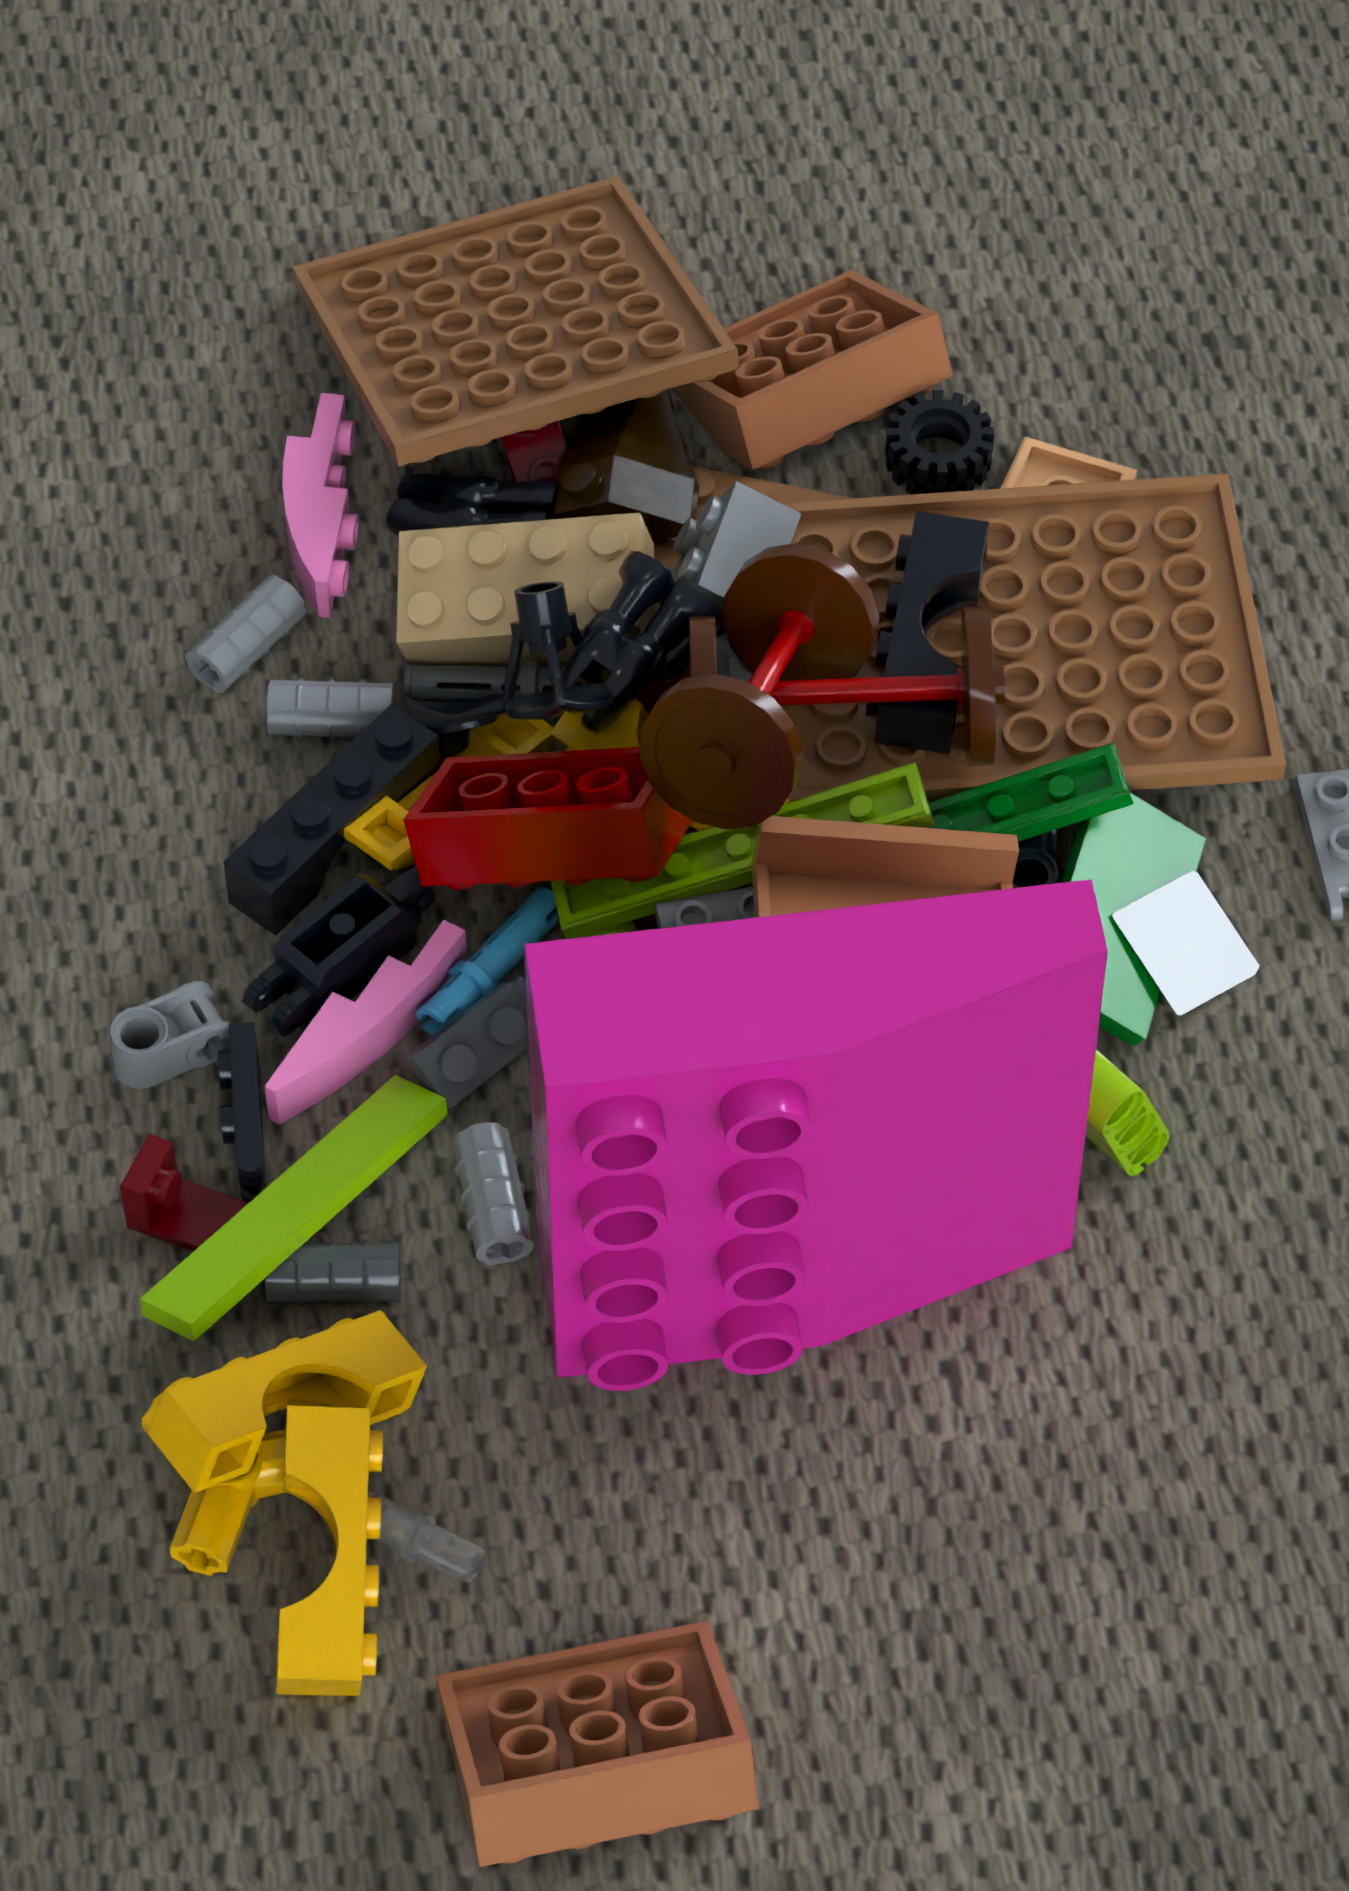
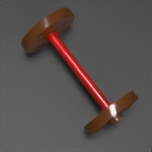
[639,543,879,830]
[679,606,1005,766]

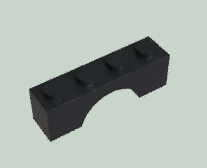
[866,511,990,754]
[223,704,440,936]

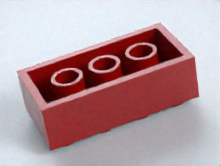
[403,747,693,890]

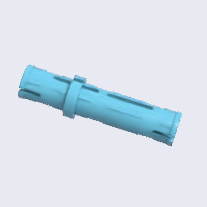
[416,886,560,1036]

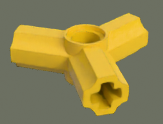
[141,1392,287,1576]

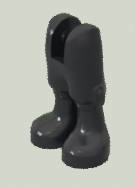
[386,473,558,536]
[551,551,724,735]

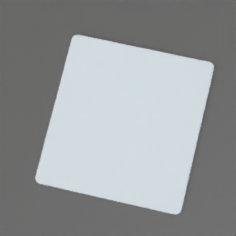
[1112,871,1259,1016]

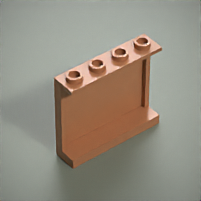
[751,816,1019,918]

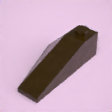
[554,389,699,542]

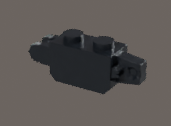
[241,865,435,1037]

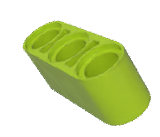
[1085,1050,1169,1176]

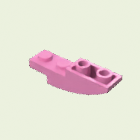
[282,393,359,618]

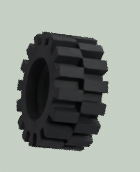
[885,390,994,495]

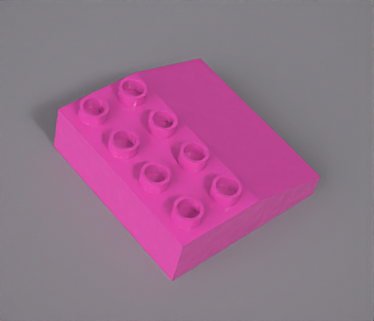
[524,879,1108,1391]

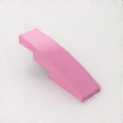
[264,920,467,1125]

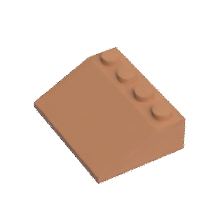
[672,270,953,470]
[435,1621,759,1867]

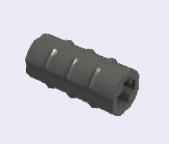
[265,1239,401,1307]

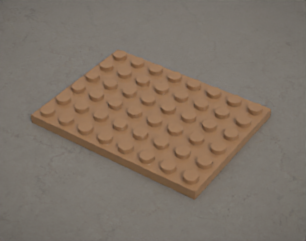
[781,474,1286,803]

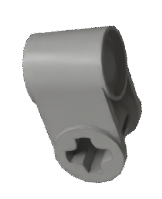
[110,981,231,1089]

